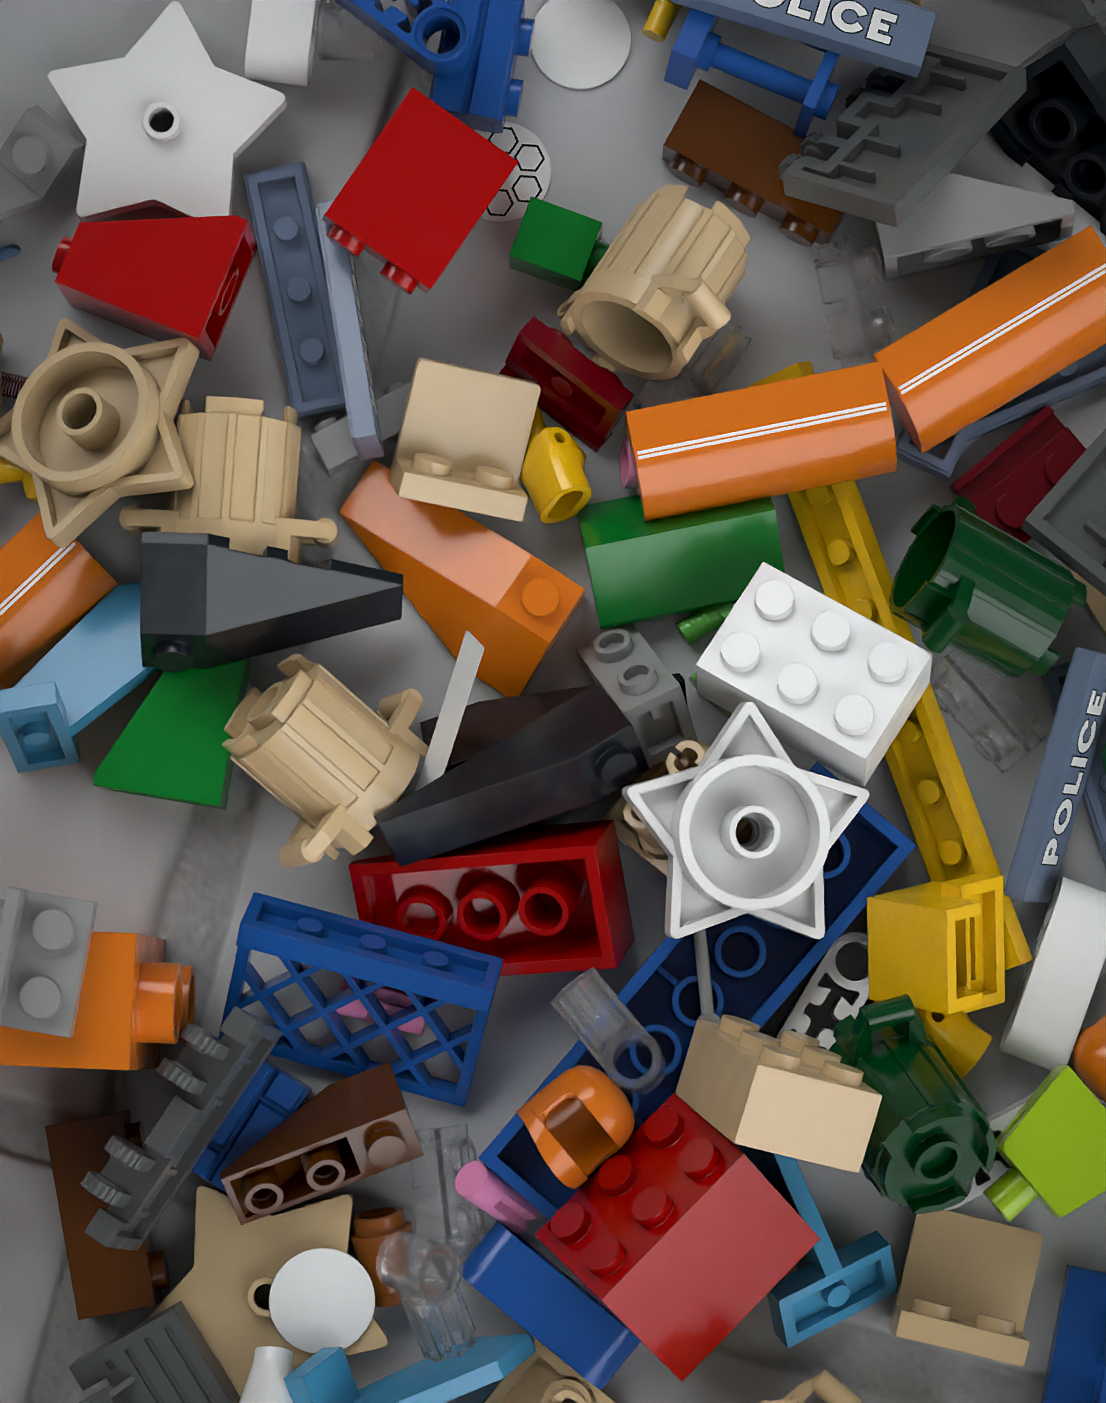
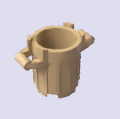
[556,185,750,381]
[119,396,340,564]
[222,654,429,869]

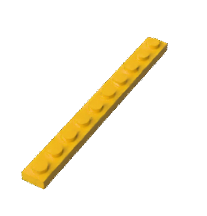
[748,361,1033,970]

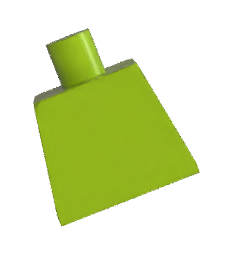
[983,1064,1106,1222]

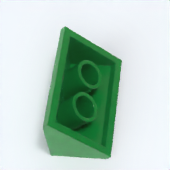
[576,495,785,630]

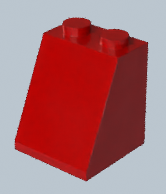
[322,87,518,295]
[52,215,258,361]

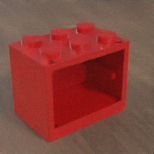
[535,1093,820,1382]

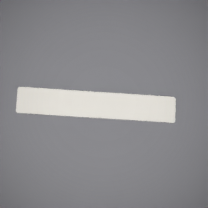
[415,631,484,791]

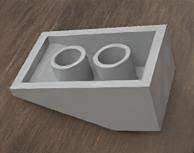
[873,173,1076,281]

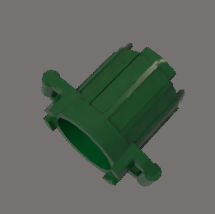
[828,994,997,1214]

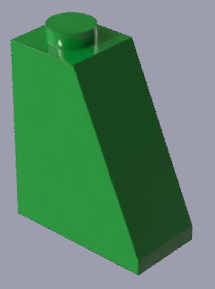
[93,658,252,810]

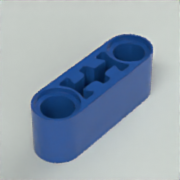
[334,0,474,78]
[457,1220,641,1390]

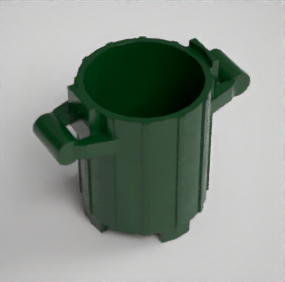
[889,496,1087,678]

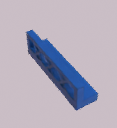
[1040,1264,1106,1403]

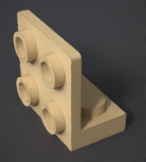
[388,358,541,522]
[889,1210,1044,1367]

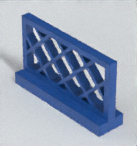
[218,892,504,1107]

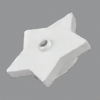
[48,1,287,222]
[622,702,870,939]

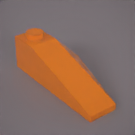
[339,460,585,697]

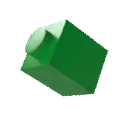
[509,196,610,292]

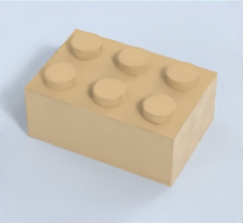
[675,1015,882,1174]

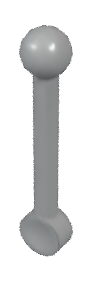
[693,929,721,1024]

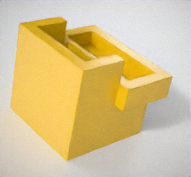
[867,872,1005,1015]

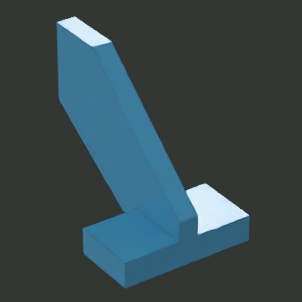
[0,582,159,773]
[739,1145,898,1348]
[283,1333,536,1403]

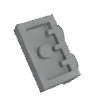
[0,886,98,1038]

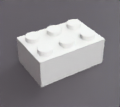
[696,562,933,787]

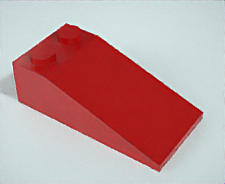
[348,820,635,976]

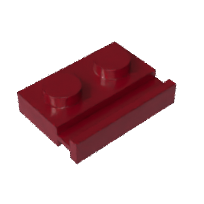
[499,316,634,453]
[949,405,1087,543]

